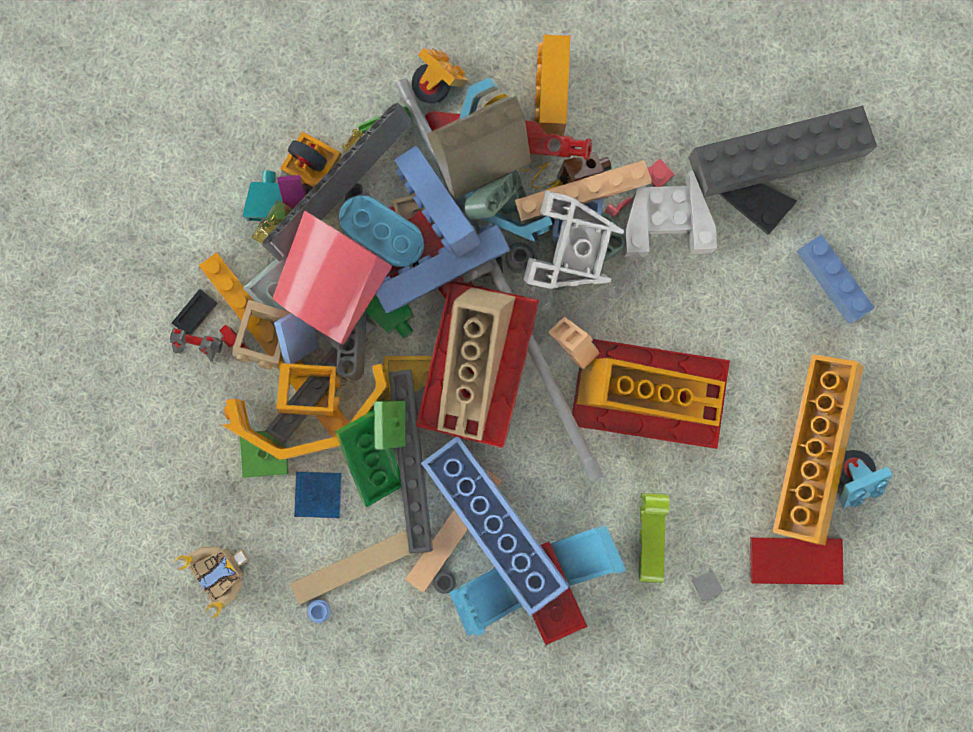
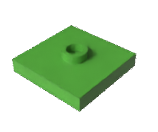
[374,401,406,449]
[240,431,289,478]

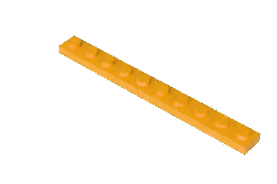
[199,252,350,438]

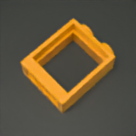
[276,363,341,417]

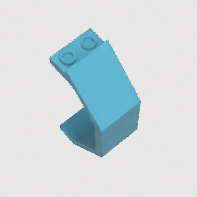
[460,77,555,242]
[449,525,626,636]

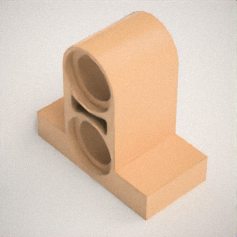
[548,317,600,369]

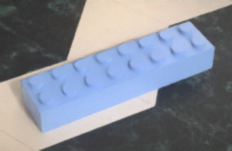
[422,437,569,616]

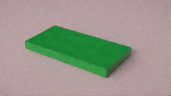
[335,409,402,508]

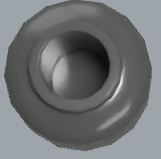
[505,242,534,273]

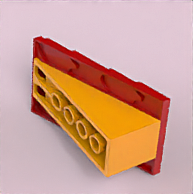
[572,339,730,449]

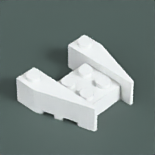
[623,171,717,257]
[523,190,624,289]

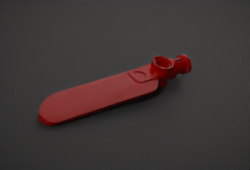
[425,111,592,160]

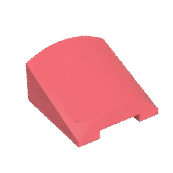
[273,211,392,344]

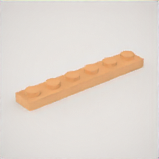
[515,160,652,223]

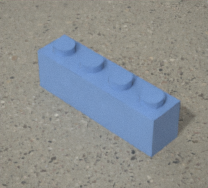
[796,234,875,323]

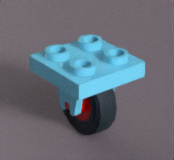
[839,450,892,508]

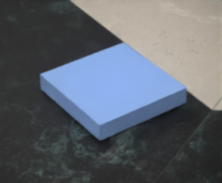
[274,313,319,364]

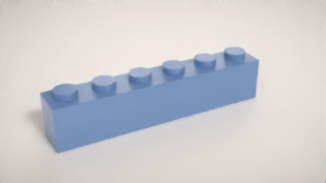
[394,146,481,258]
[376,223,510,313]

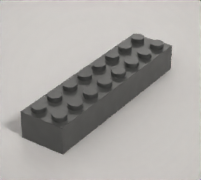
[688,105,877,198]

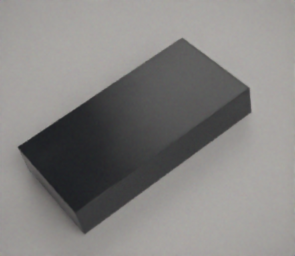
[171,289,218,335]

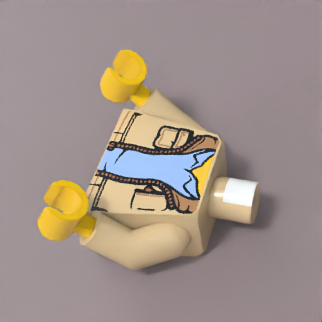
[174,547,249,619]

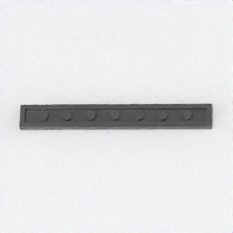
[389,369,433,554]

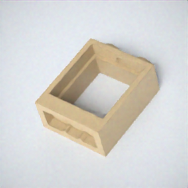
[232,300,291,370]

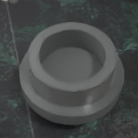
[433,570,456,594]

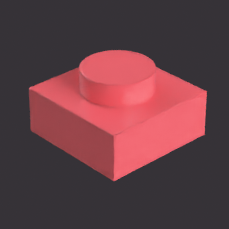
[648,159,675,187]

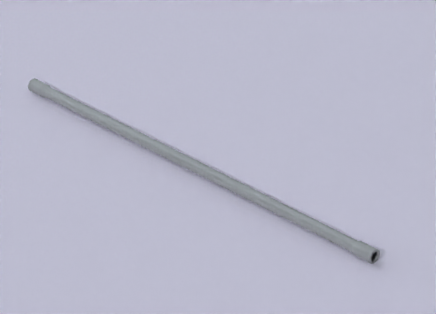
[396,78,604,482]

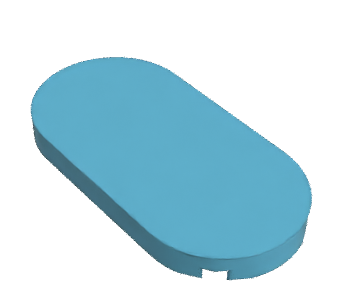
[339,196,424,267]

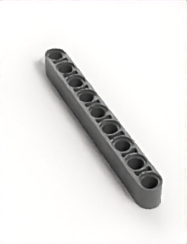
[262,102,413,261]
[337,183,371,381]

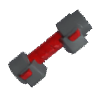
[170,328,223,362]

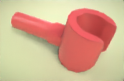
[604,197,632,219]

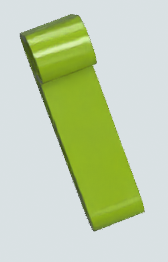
[639,493,669,583]

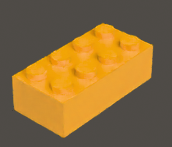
[534,34,571,136]

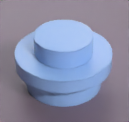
[307,600,331,623]

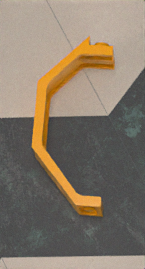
[222,364,390,460]

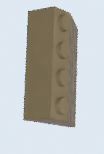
[426,96,531,199]

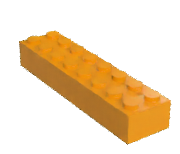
[773,354,864,545]

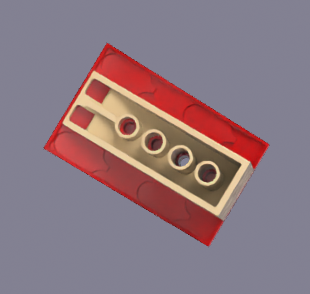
[416,281,539,448]

